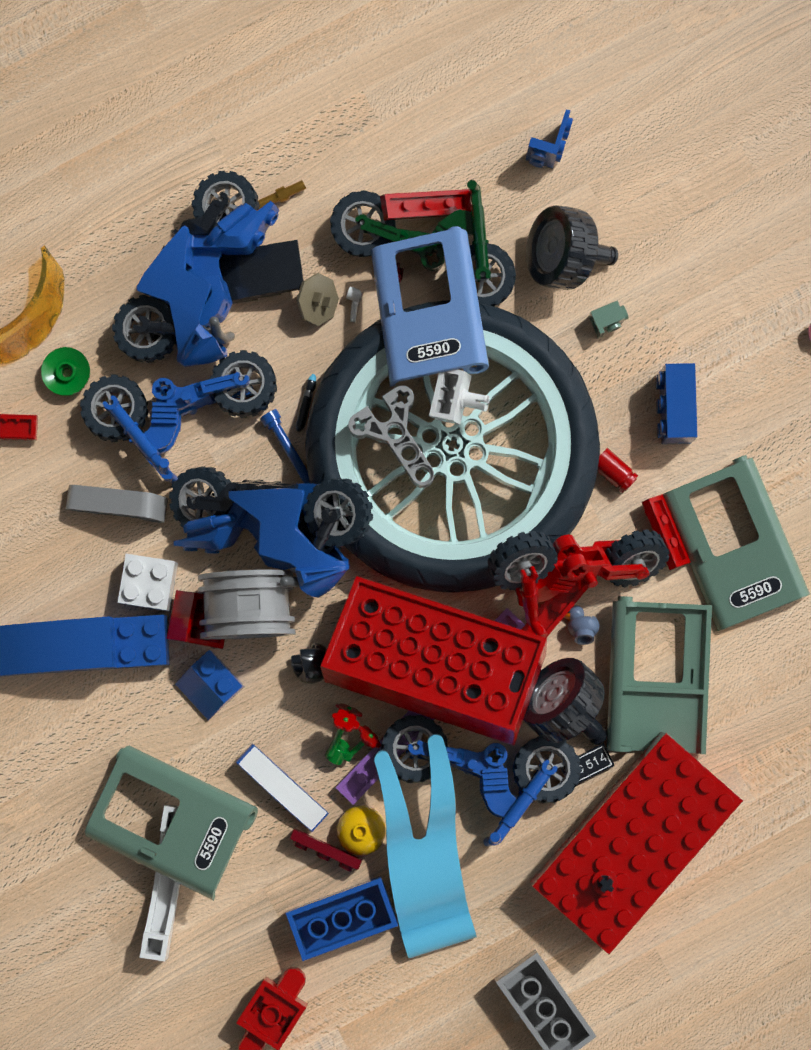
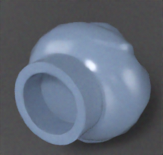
[564,606,600,645]

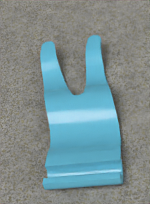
[374,734,477,959]

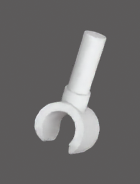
[346,287,362,322]

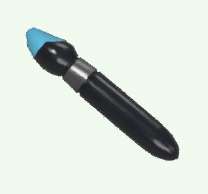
[296,374,316,432]

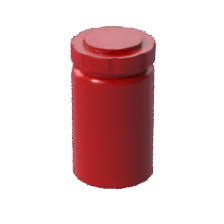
[597,447,639,493]

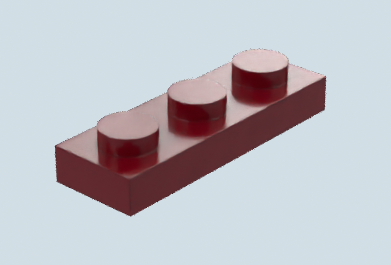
[290,828,363,872]

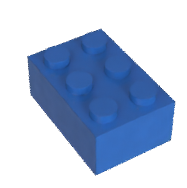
[655,363,698,444]

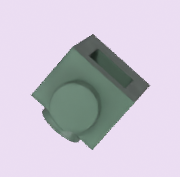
[588,300,629,338]

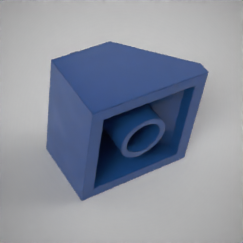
[175,650,245,720]

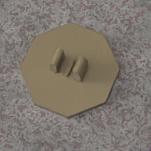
[296,273,339,326]

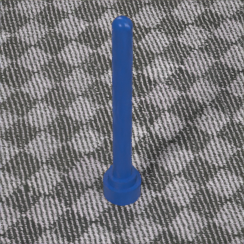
[260,409,310,483]

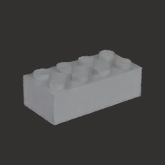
[495,949,597,1050]

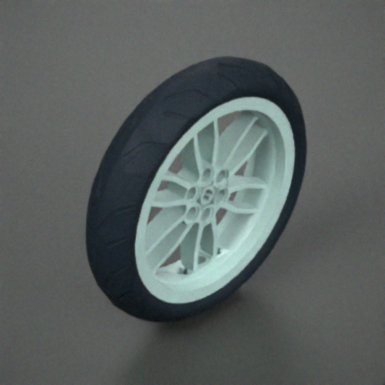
[305,300,600,593]

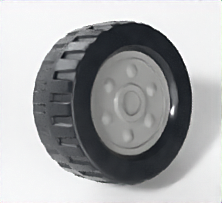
[526,205,619,290]
[523,658,607,745]

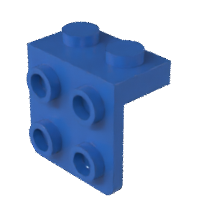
[526,109,573,169]

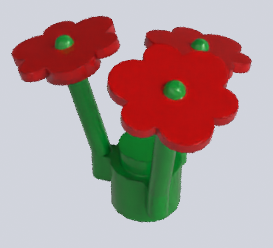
[325,703,381,765]

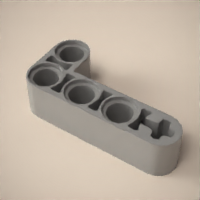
[65,485,168,523]

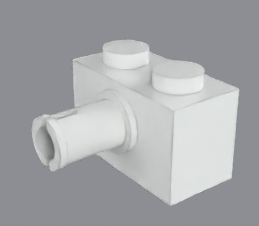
[429,369,490,425]

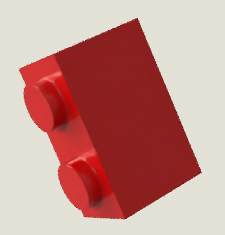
[167,590,225,649]

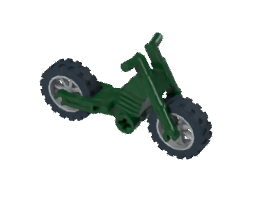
[330,180,516,307]

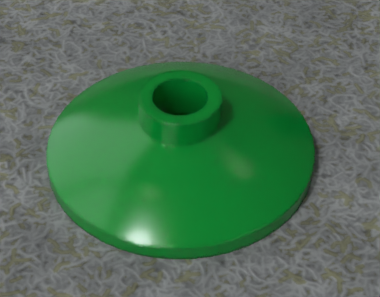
[41,347,90,396]

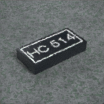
[560,743,615,784]

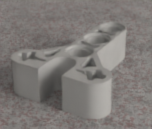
[349,386,434,488]

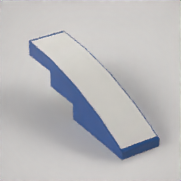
[236,743,329,832]

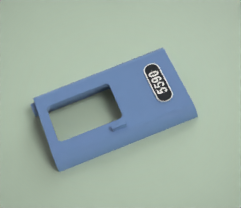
[371,227,489,387]

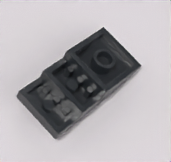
[219,240,304,304]

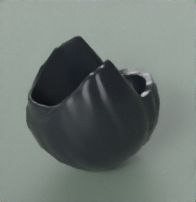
[291,643,327,684]

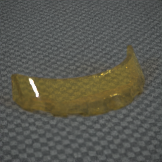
[0,245,65,364]

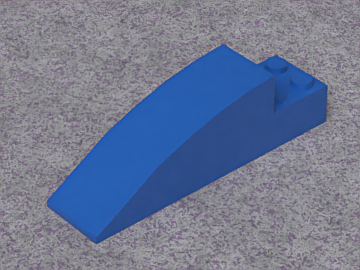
[0,615,170,677]

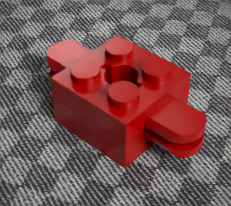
[236,967,308,1050]

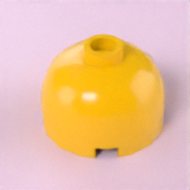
[337,805,386,855]

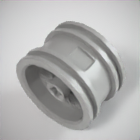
[198,570,296,639]

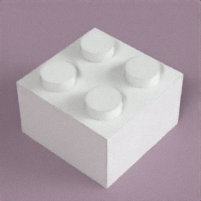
[117,554,178,612]

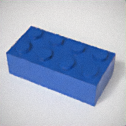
[286,876,398,961]

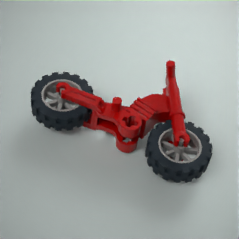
[487,530,669,638]

